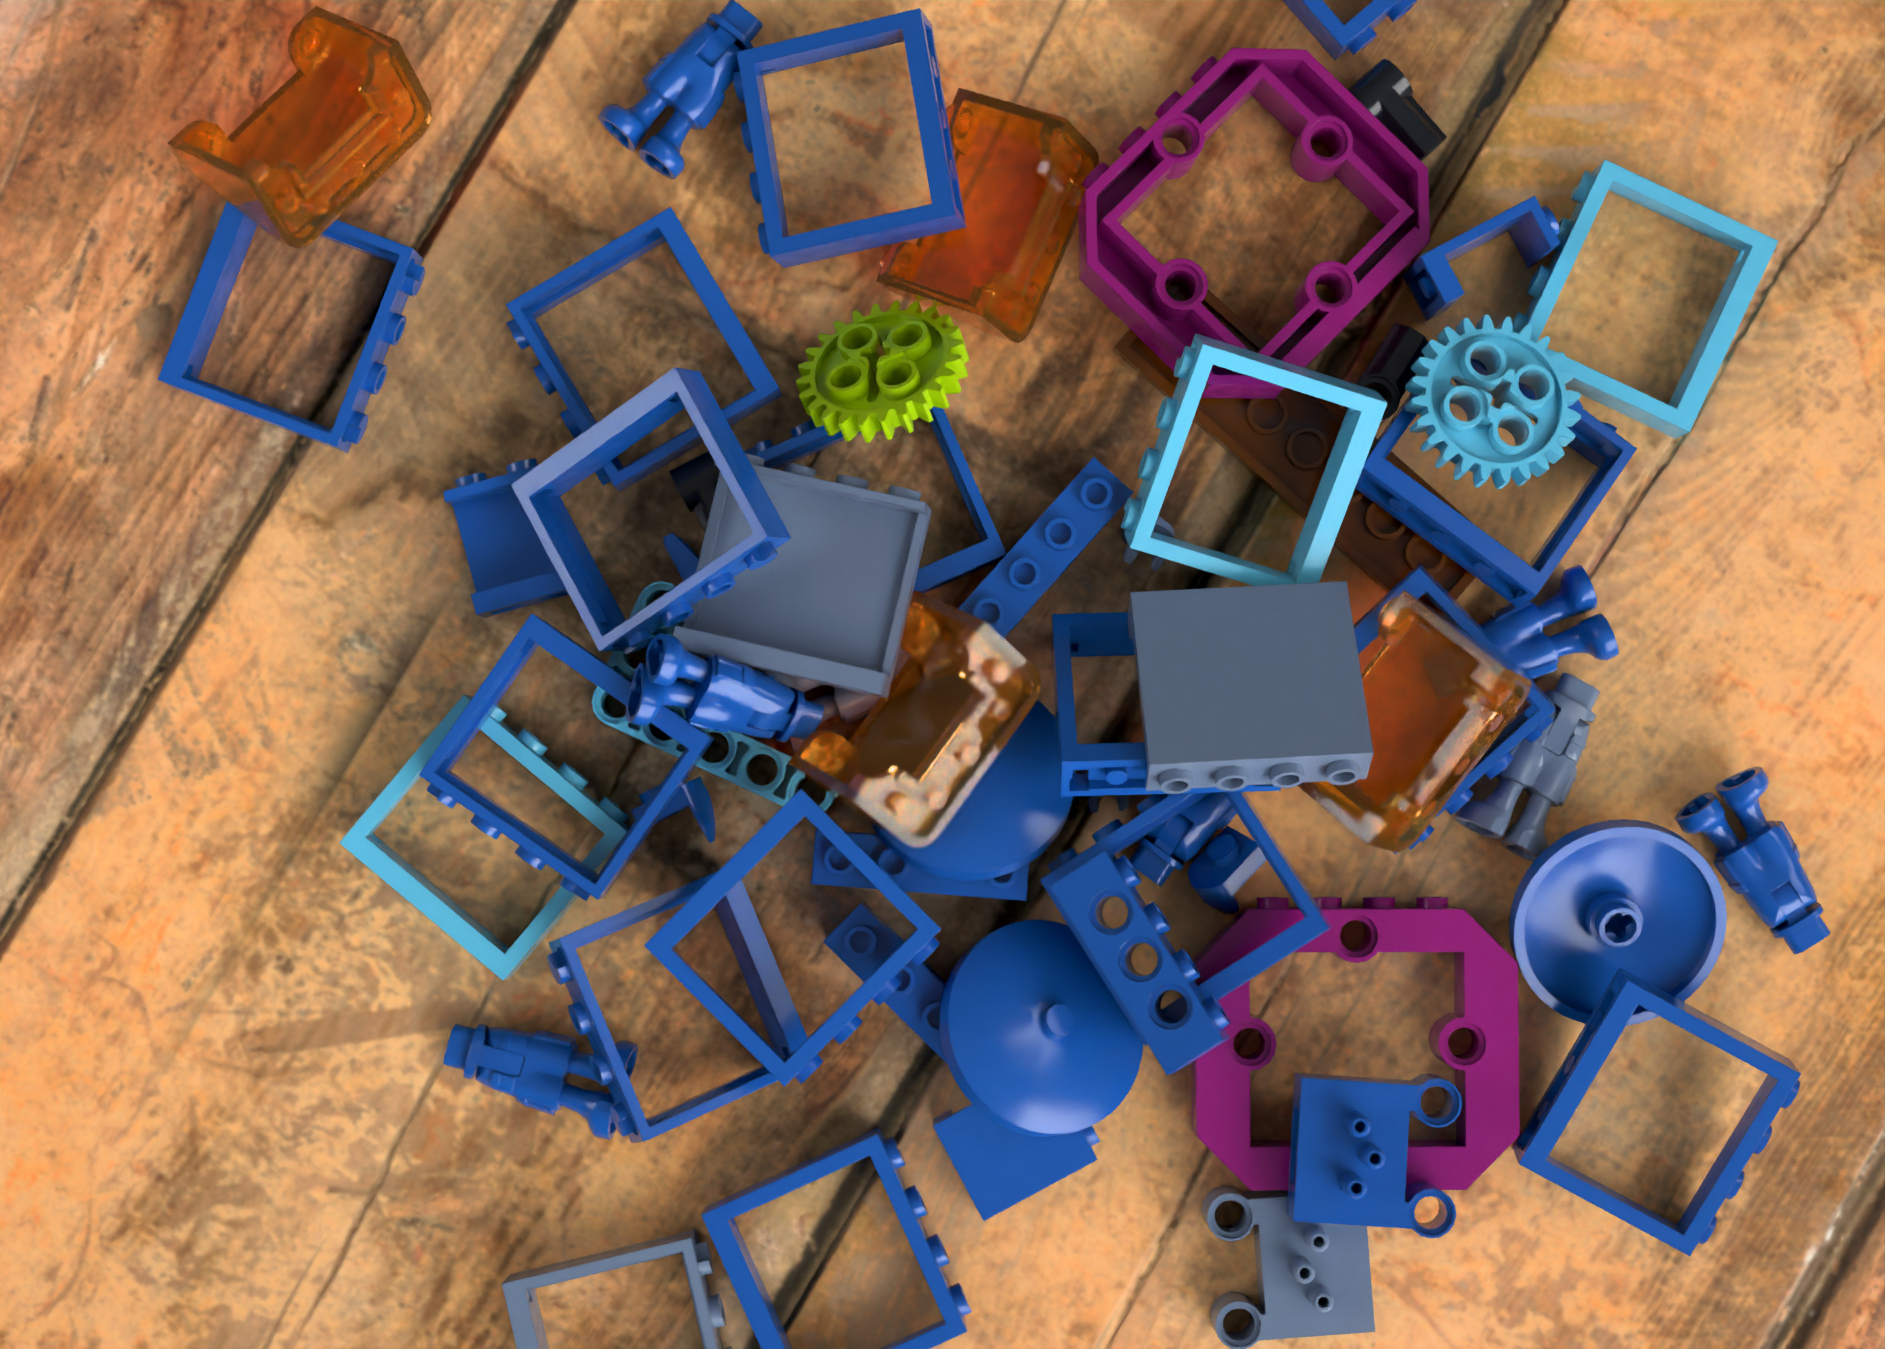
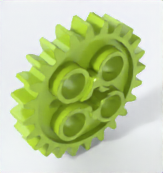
[796,300,970,443]

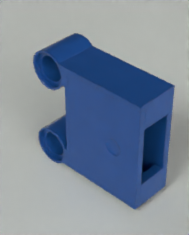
[1287,1073,1462,1238]

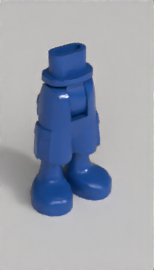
[598,0,763,179]
[1421,564,1619,698]
[626,633,824,742]
[1675,766,1830,954]
[1129,792,1237,887]
[443,1024,638,1140]

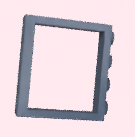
[502,1229,733,1349]

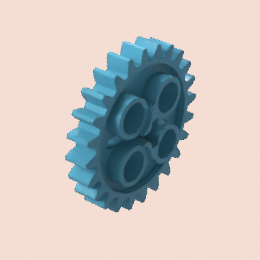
[1405,315,1581,489]

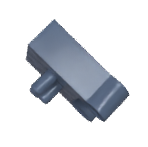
[1202,1185,1375,1349]

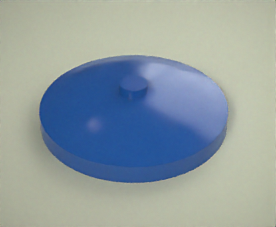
[860,676,1075,881]
[1509,819,1727,1026]
[940,920,1143,1137]

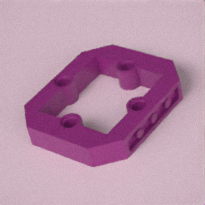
[1078,48,1430,399]
[1191,897,1520,1190]

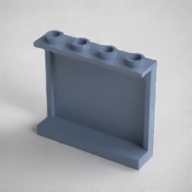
[673,453,932,699]
[1127,581,1374,794]

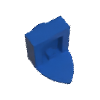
[631,777,716,843]
[1188,826,1267,915]

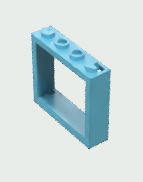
[1512,160,1778,439]
[1120,333,1387,586]
[339,695,630,981]

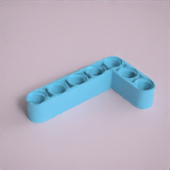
[592,581,836,812]

